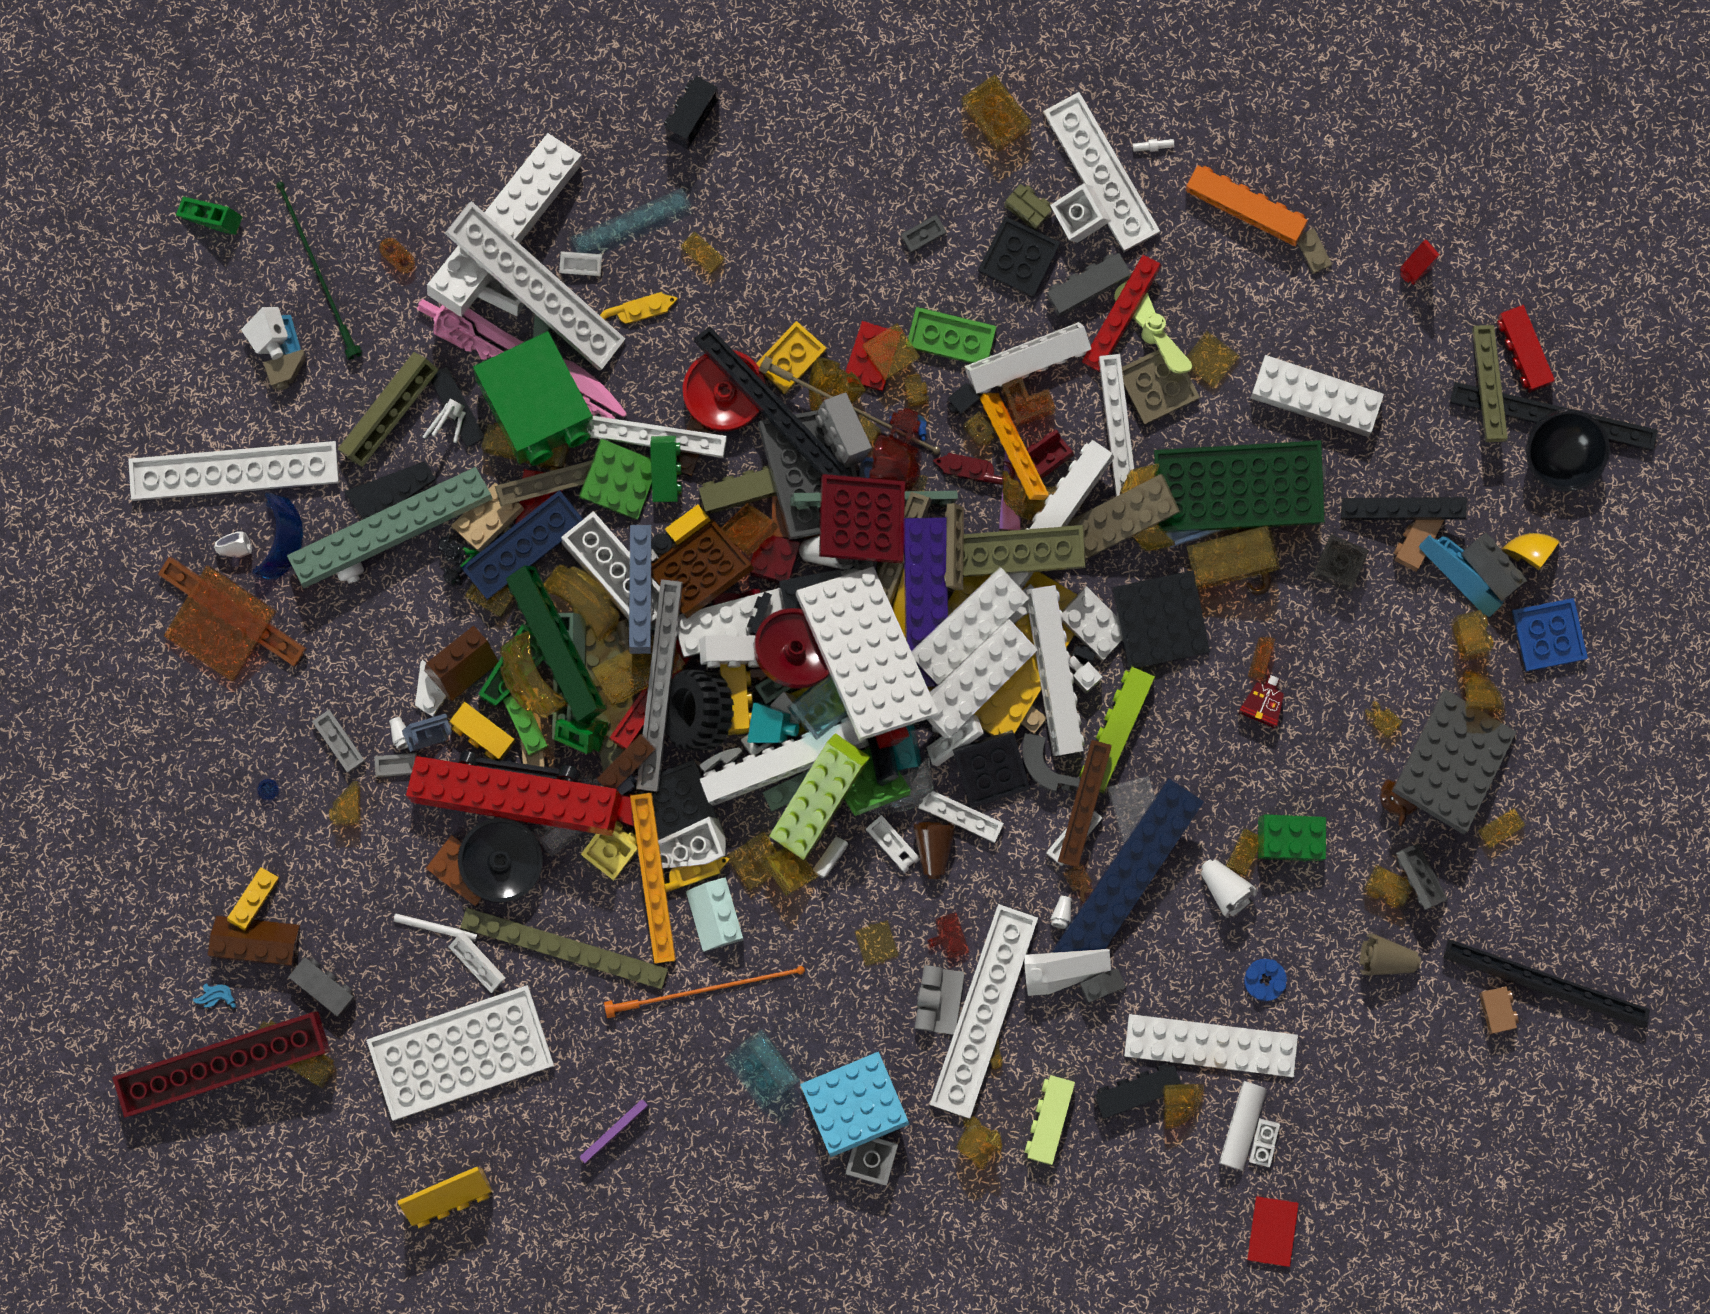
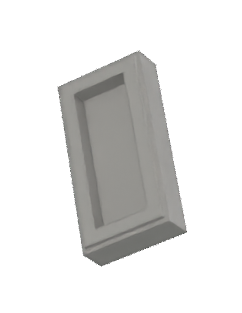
[374,753,417,778]

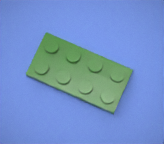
[906,307,996,364]

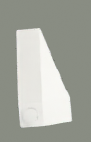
[637,817,726,868]
[1025,949,1111,996]

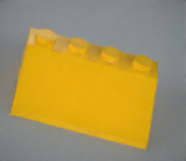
[398,1167,492,1228]

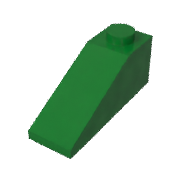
[176,197,243,235]

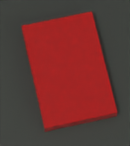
[1247,1196,1299,1267]

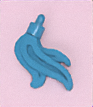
[193,984,236,1008]

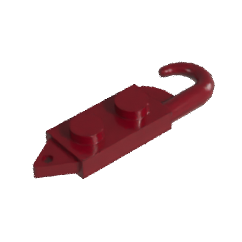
[933,453,1015,485]

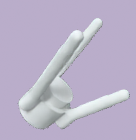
[423,399,466,443]

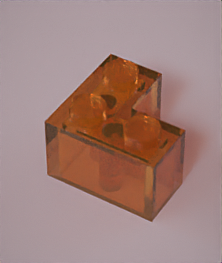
[1001,377,1056,427]

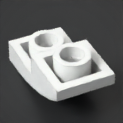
[1249,1118,1280,1167]

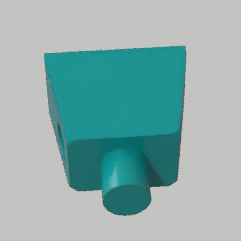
[747,703,799,743]

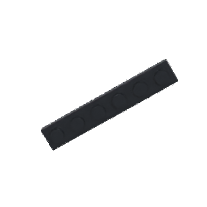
[1341,497,1468,520]

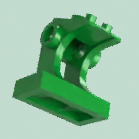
[554,717,609,754]

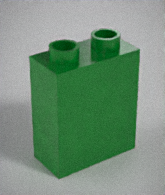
[473,331,594,466]

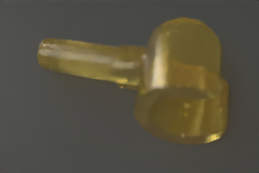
[990,1038,1003,1069]

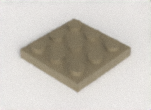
[1122,350,1200,426]

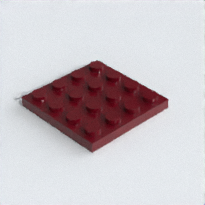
[819,474,905,564]

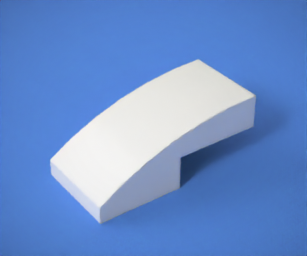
[699,748,743,773]

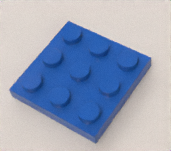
[1511,598,1588,672]

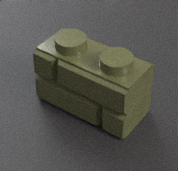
[1004,184,1052,231]

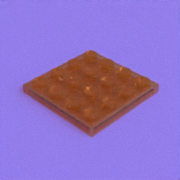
[164,566,277,681]

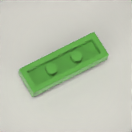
[503,691,549,756]

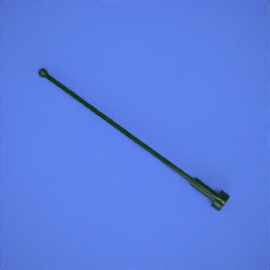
[276,182,363,360]

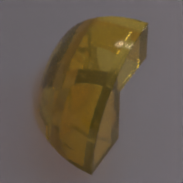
[809,358,866,411]
[1463,670,1505,712]
[1163,1084,1204,1130]

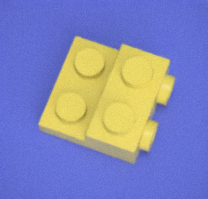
[581,820,638,881]

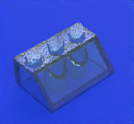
[787,674,848,740]
[724,1030,800,1110]

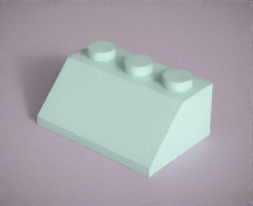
[686,877,744,952]

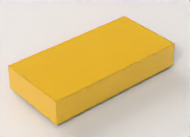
[665,504,711,545]

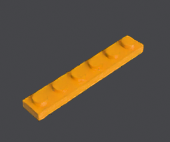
[980,393,1049,500]

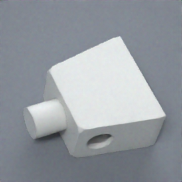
[241,307,288,360]

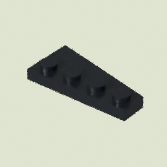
[344,462,436,519]

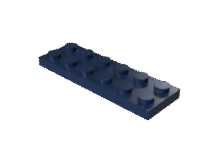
[461,490,583,601]

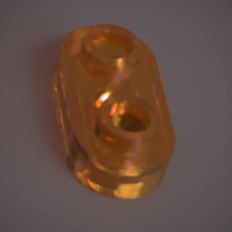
[379,238,415,274]

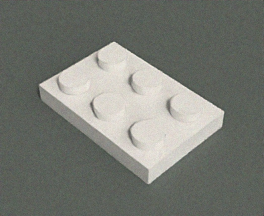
[1062,586,1122,660]

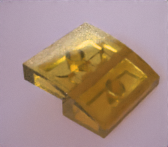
[726,832,787,891]

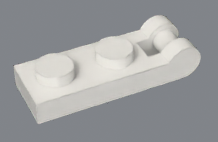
[866,815,920,873]

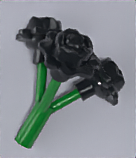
[438,534,488,586]

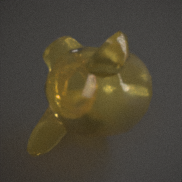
[956,1116,1002,1170]

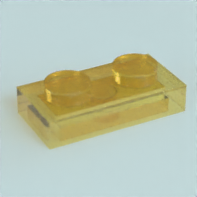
[680,231,725,275]
[1478,808,1525,849]
[1226,828,1258,876]

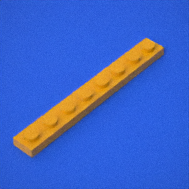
[630,793,676,963]

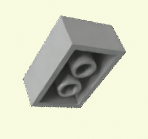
[815,392,872,468]

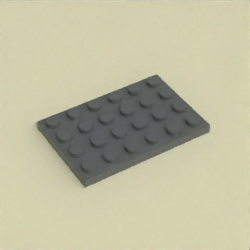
[758,410,857,540]
[1392,689,1516,834]

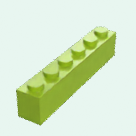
[1079,667,1155,793]

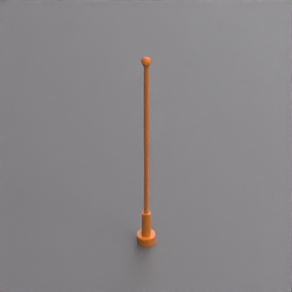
[604,966,805,1019]

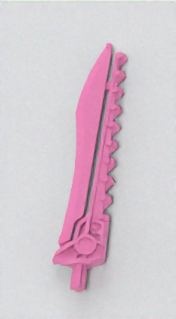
[417,299,626,419]

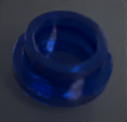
[257,779,279,800]

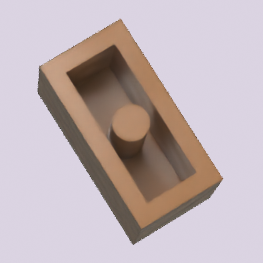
[1479,986,1519,1035]

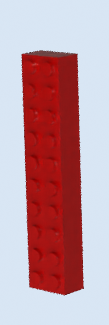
[406,756,622,836]

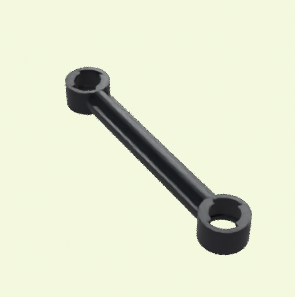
[458,751,580,782]

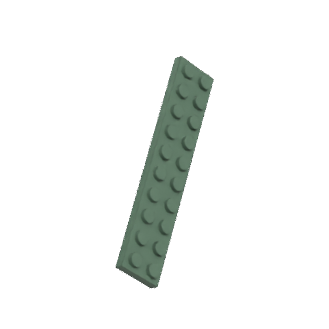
[287,467,493,589]

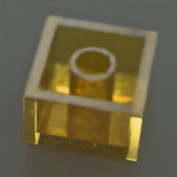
[1451,610,1494,662]

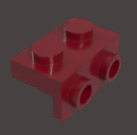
[1027,429,1074,479]

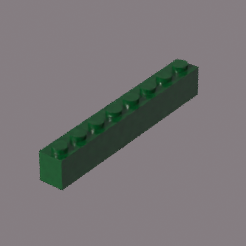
[506,565,607,723]

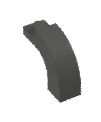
[1022,733,1080,793]

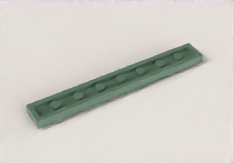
[790,491,958,509]

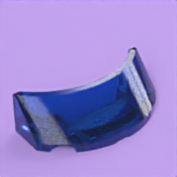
[252,492,303,580]

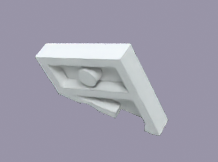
[415,660,447,717]

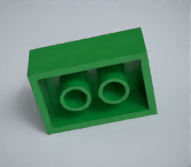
[1258,814,1326,861]

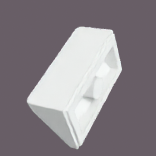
[812,837,848,879]

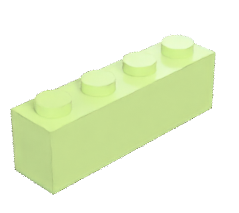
[1024,1075,1075,1165]

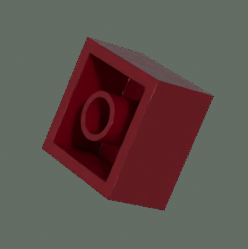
[749,532,800,584]

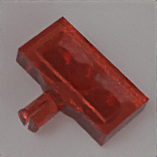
[927,912,969,959]

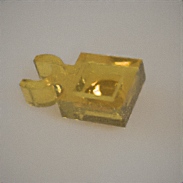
[1365,701,1403,738]

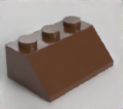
[424,625,499,702]

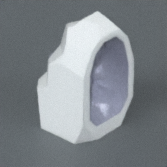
[214,532,252,558]

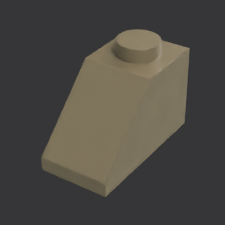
[263,349,306,390]

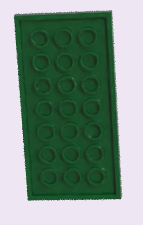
[1154,440,1325,533]

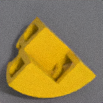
[1501,533,1560,570]

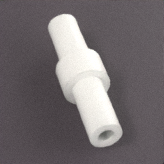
[1132,139,1174,152]

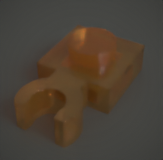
[1063,863,1093,903]

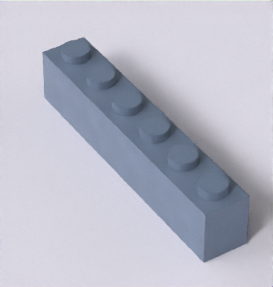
[629,525,652,654]

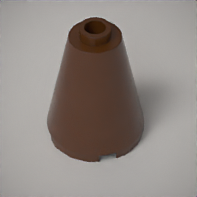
[913,822,955,879]

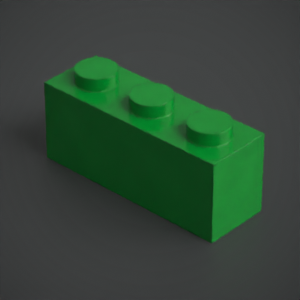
[650,436,682,502]

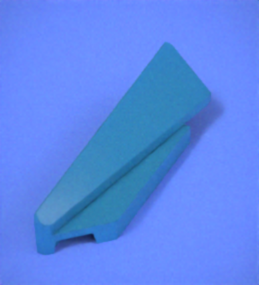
[1419,535,1505,617]

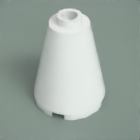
[799,535,855,570]
[1201,859,1258,918]

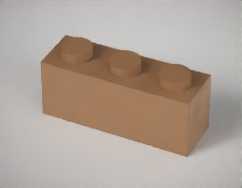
[1393,520,1444,572]

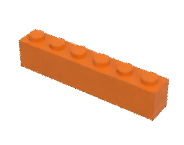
[1186,165,1308,247]

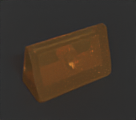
[1248,637,1275,681]

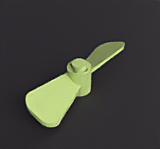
[1114,279,1192,374]

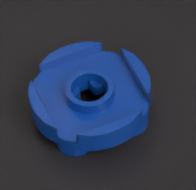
[1244,959,1287,1001]

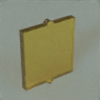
[855,920,899,966]

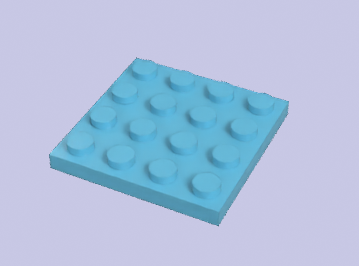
[800,1052,910,1158]

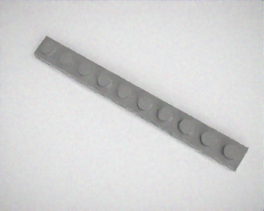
[636,580,683,791]

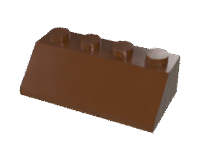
[207,916,300,967]

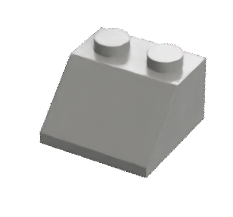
[845,1138,898,1186]

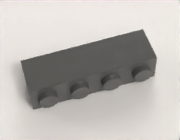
[1047,253,1131,317]

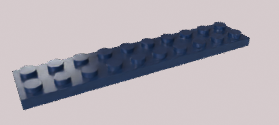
[1051,778,1204,953]

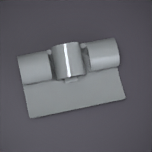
[915,965,964,1035]

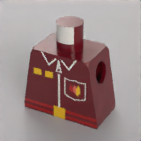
[1238,675,1284,728]

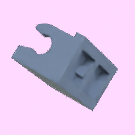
[402,714,452,752]

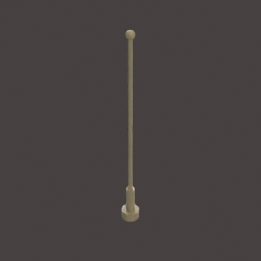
[758,356,940,455]

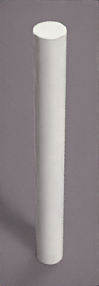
[394,914,477,942]

